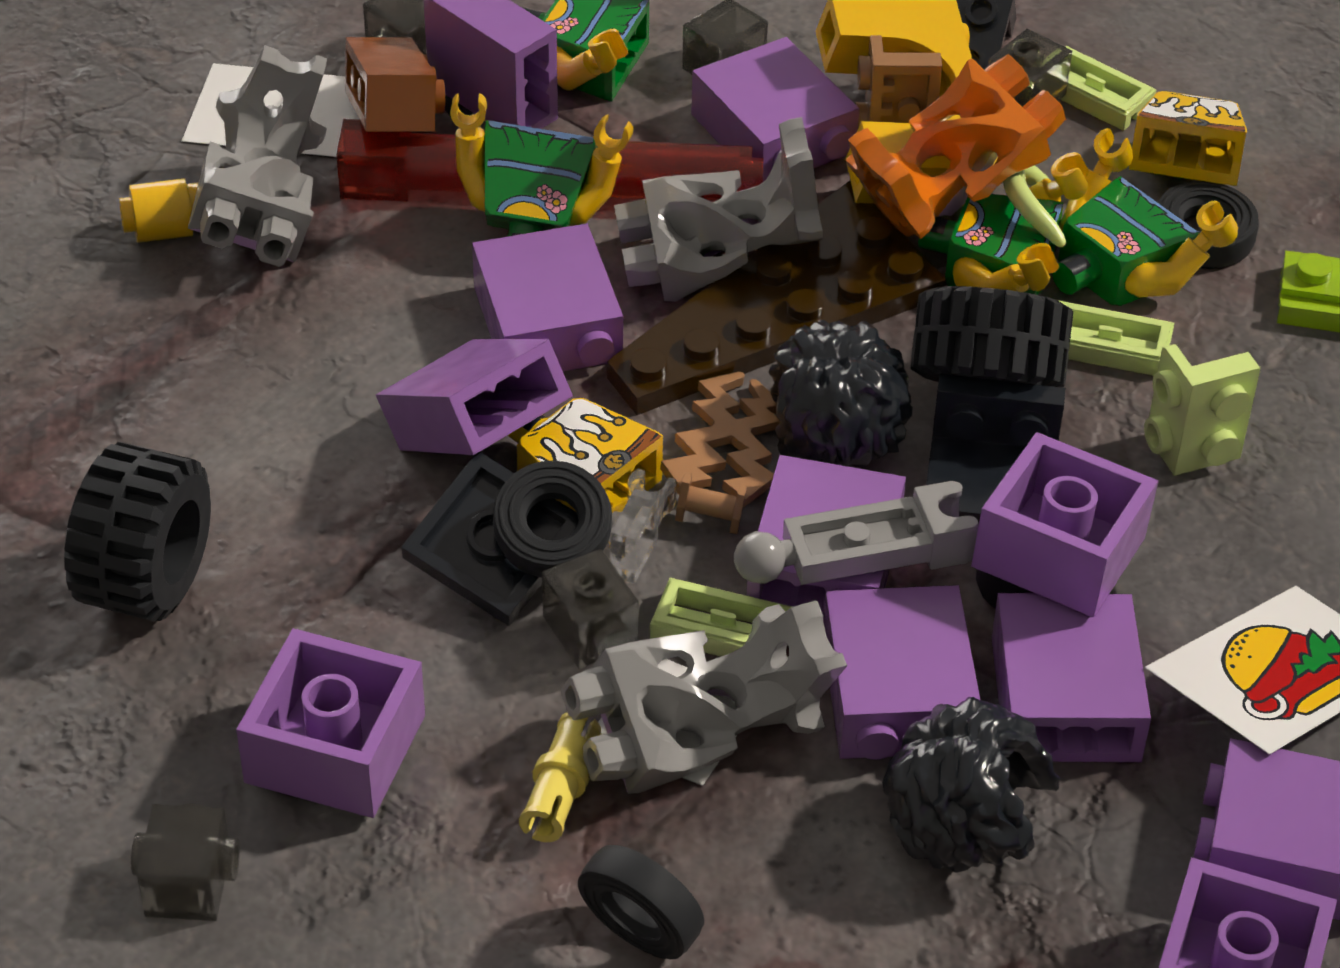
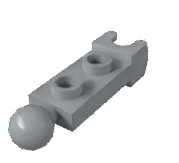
[734,481,979,585]

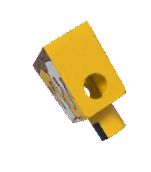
[1129,91,1247,186]
[508,398,663,519]

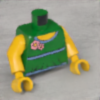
[523,0,650,101]
[450,93,633,237]
[1052,128,1238,306]
[918,152,1089,295]

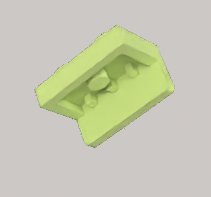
[1144,344,1261,476]

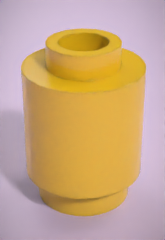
[119,178,199,243]

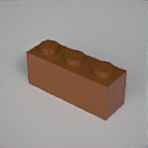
[345,37,445,132]

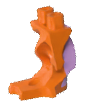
[845,54,1066,239]

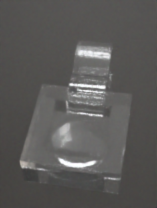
[605,469,676,584]

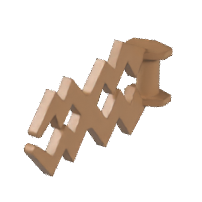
[660,372,780,534]

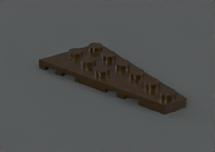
[607,181,946,416]

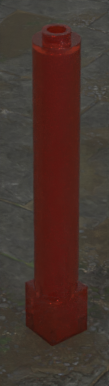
[336,118,764,202]

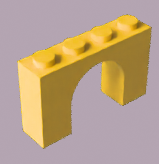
[815,0,998,206]

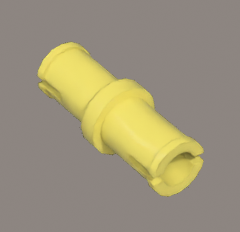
[519,712,601,842]

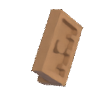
[855,35,942,128]

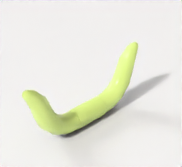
[1003,165,1066,247]

